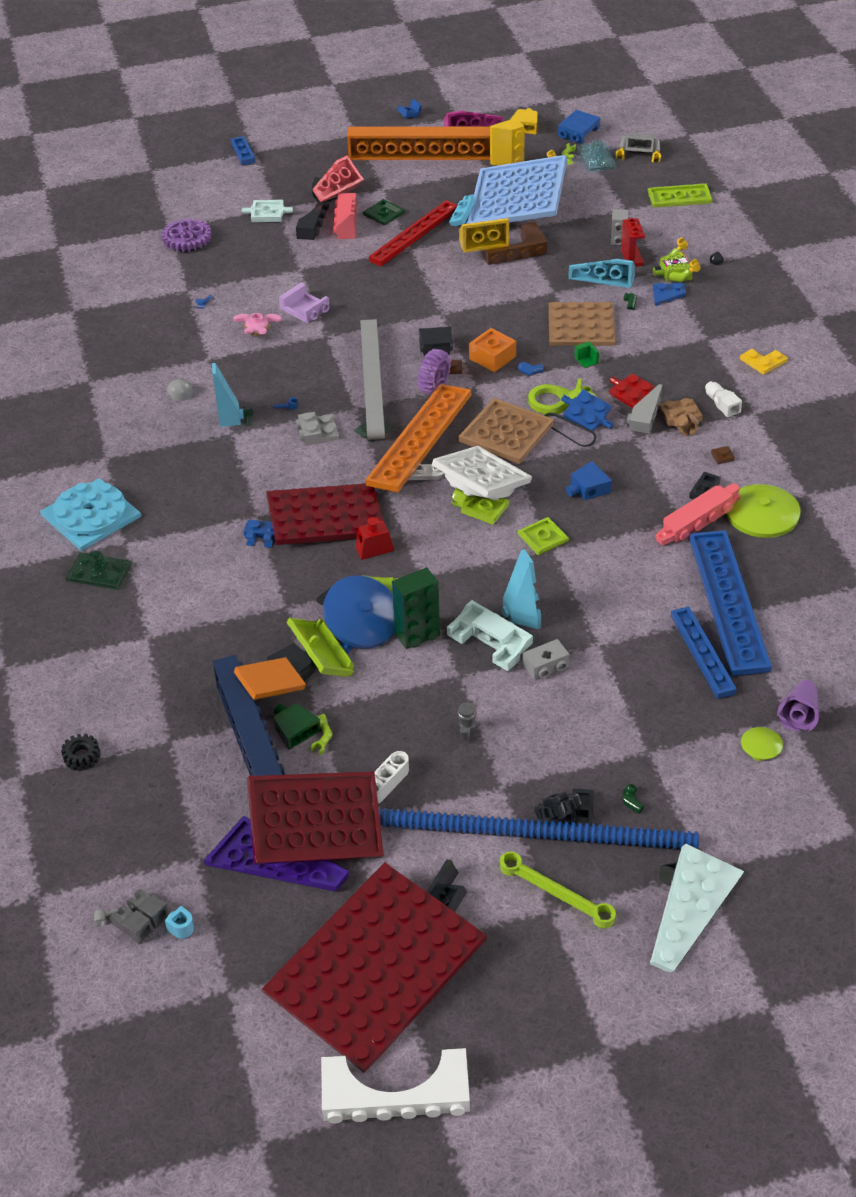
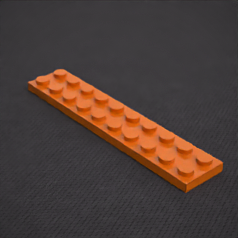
[365,384,471,492]

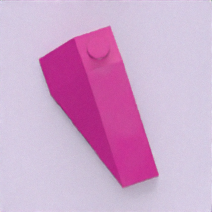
[444,111,503,127]

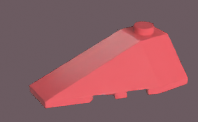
[312,155,364,202]

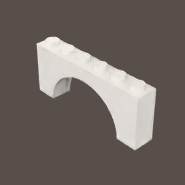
[321,1048,470,1124]

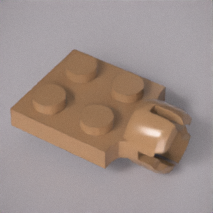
[659,398,702,436]

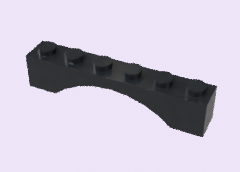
[296,177,332,240]

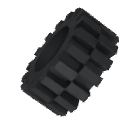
[61,733,101,771]

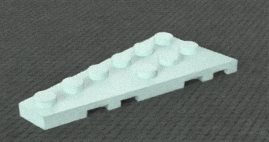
[650,844,744,972]

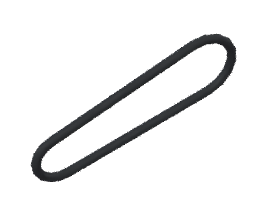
[544,412,597,447]

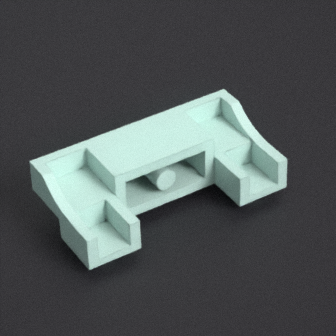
[447,600,533,671]

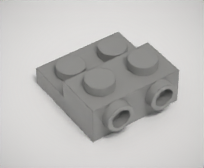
[295,412,339,445]

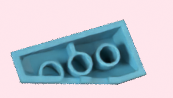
[212,363,244,427]
[501,549,541,629]

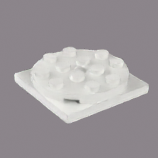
[432,446,532,500]

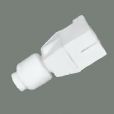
[705,381,742,417]

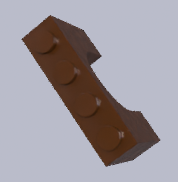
[480,222,547,265]

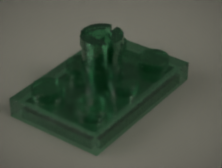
[65,550,132,590]

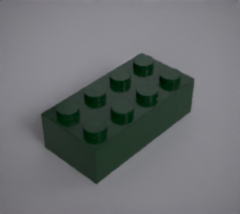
[392,567,440,649]

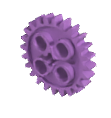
[162,218,212,252]

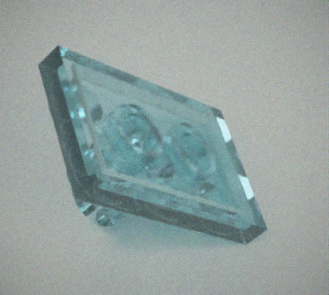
[577,140,616,173]

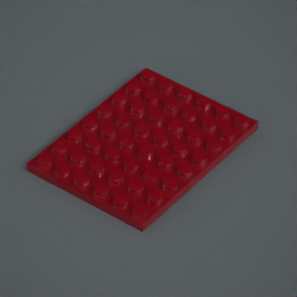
[262,862,487,1073]

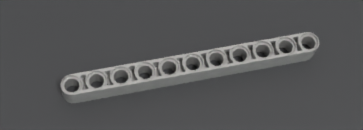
[360,319,385,440]

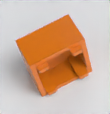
[469,328,516,372]

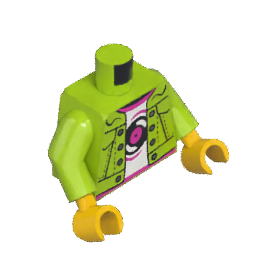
[653,237,700,283]

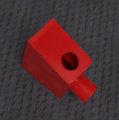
[355,517,395,560]

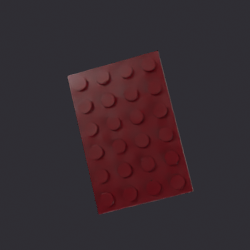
[266,483,383,545]
[247,771,384,865]

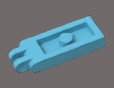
[449,194,475,226]

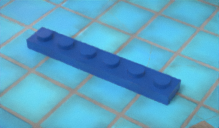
[671,606,737,699]

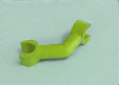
[561,143,576,164]
[311,714,333,755]

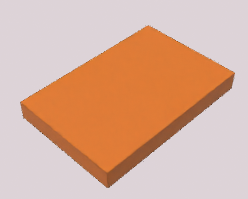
[234,657,306,700]

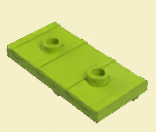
[287,617,354,677]

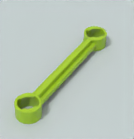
[500,851,616,928]

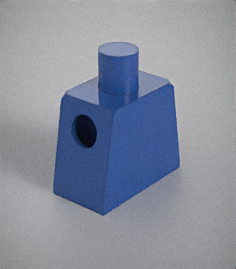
[566,461,612,500]

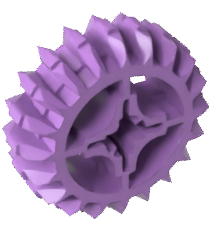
[417,349,451,394]

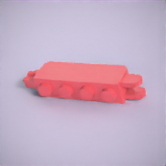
[655,483,740,546]

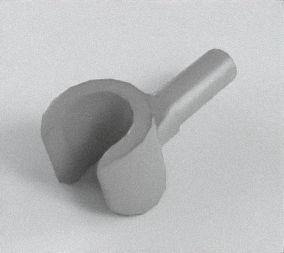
[94,908,120,927]

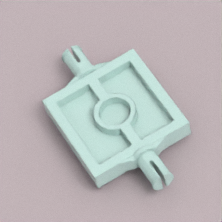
[242,200,293,222]

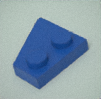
[652,283,686,306]

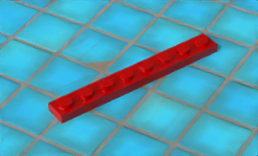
[369,200,457,266]

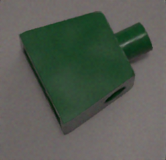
[273,704,321,750]

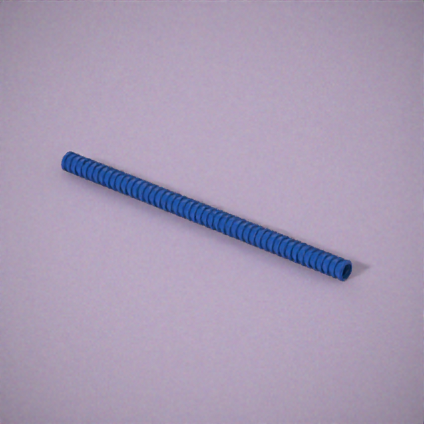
[378,807,699,850]

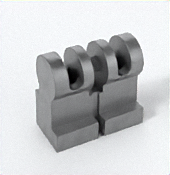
[109,889,169,945]

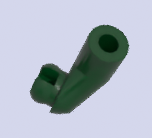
[624,292,637,310]

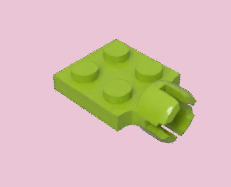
[451,488,510,525]

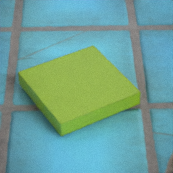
[518,517,569,555]

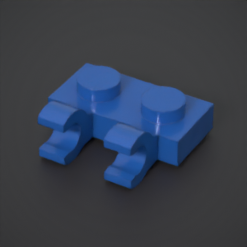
[243,520,275,548]

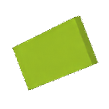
[648,184,713,208]

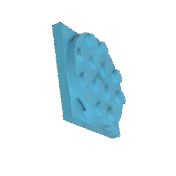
[40,478,141,551]

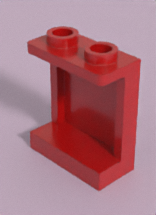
[621,218,645,267]

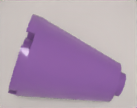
[777,680,819,732]

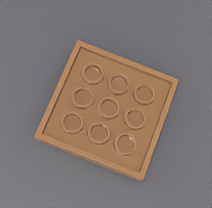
[549,302,616,346]
[459,398,554,464]

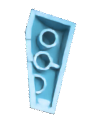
[569,259,635,288]

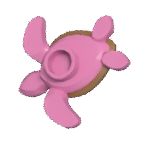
[233,313,281,337]

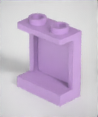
[279,282,330,323]

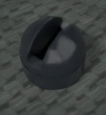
[710,251,724,265]

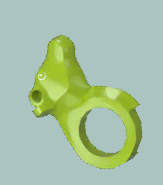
[528,378,596,416]

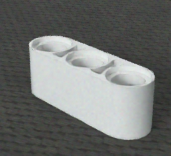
[375,751,409,804]

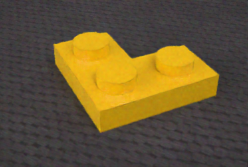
[740,349,788,375]

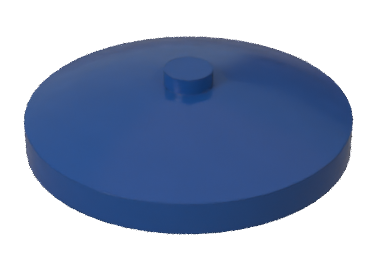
[323,575,395,649]

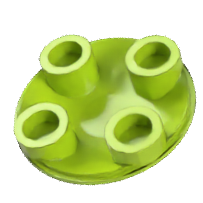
[741,727,783,761]

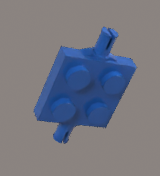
[561,389,614,431]

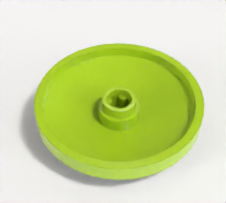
[726,484,800,538]

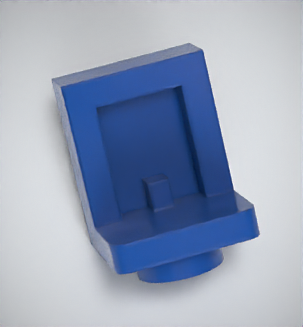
[397,99,422,119]

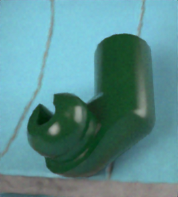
[622,784,645,814]

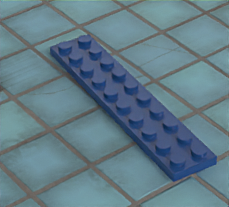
[689,530,772,676]

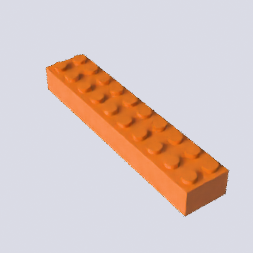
[347,127,490,160]

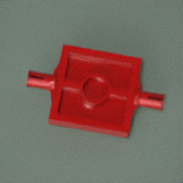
[609,373,655,408]

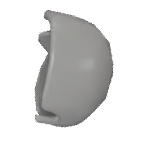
[167,378,194,401]

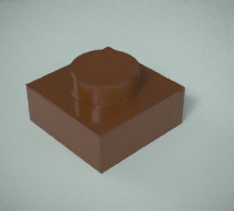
[449,359,462,374]
[711,446,735,464]

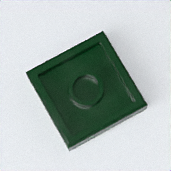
[363,199,405,226]

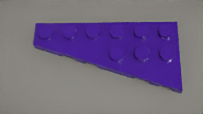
[204,816,349,892]

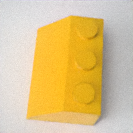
[490,118,525,166]
[459,218,509,253]

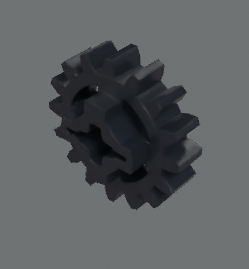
[534,791,581,821]

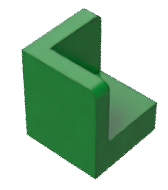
[574,341,599,368]

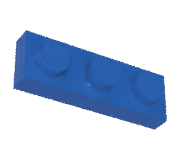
[230,136,256,165]

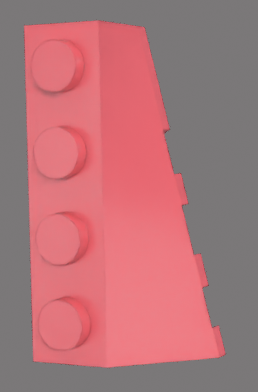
[333,193,357,239]

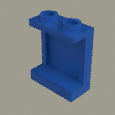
[558,110,601,144]

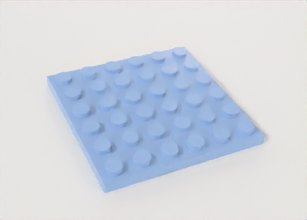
[467,155,567,224]

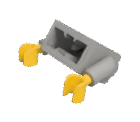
[616,132,661,163]

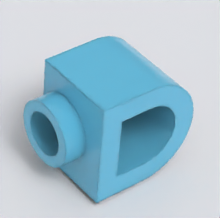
[165,906,194,939]

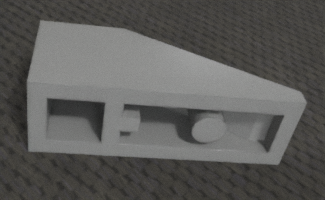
[627,384,662,434]

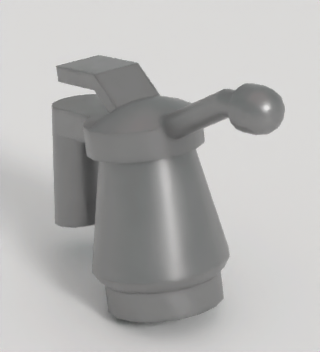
[457,702,477,741]

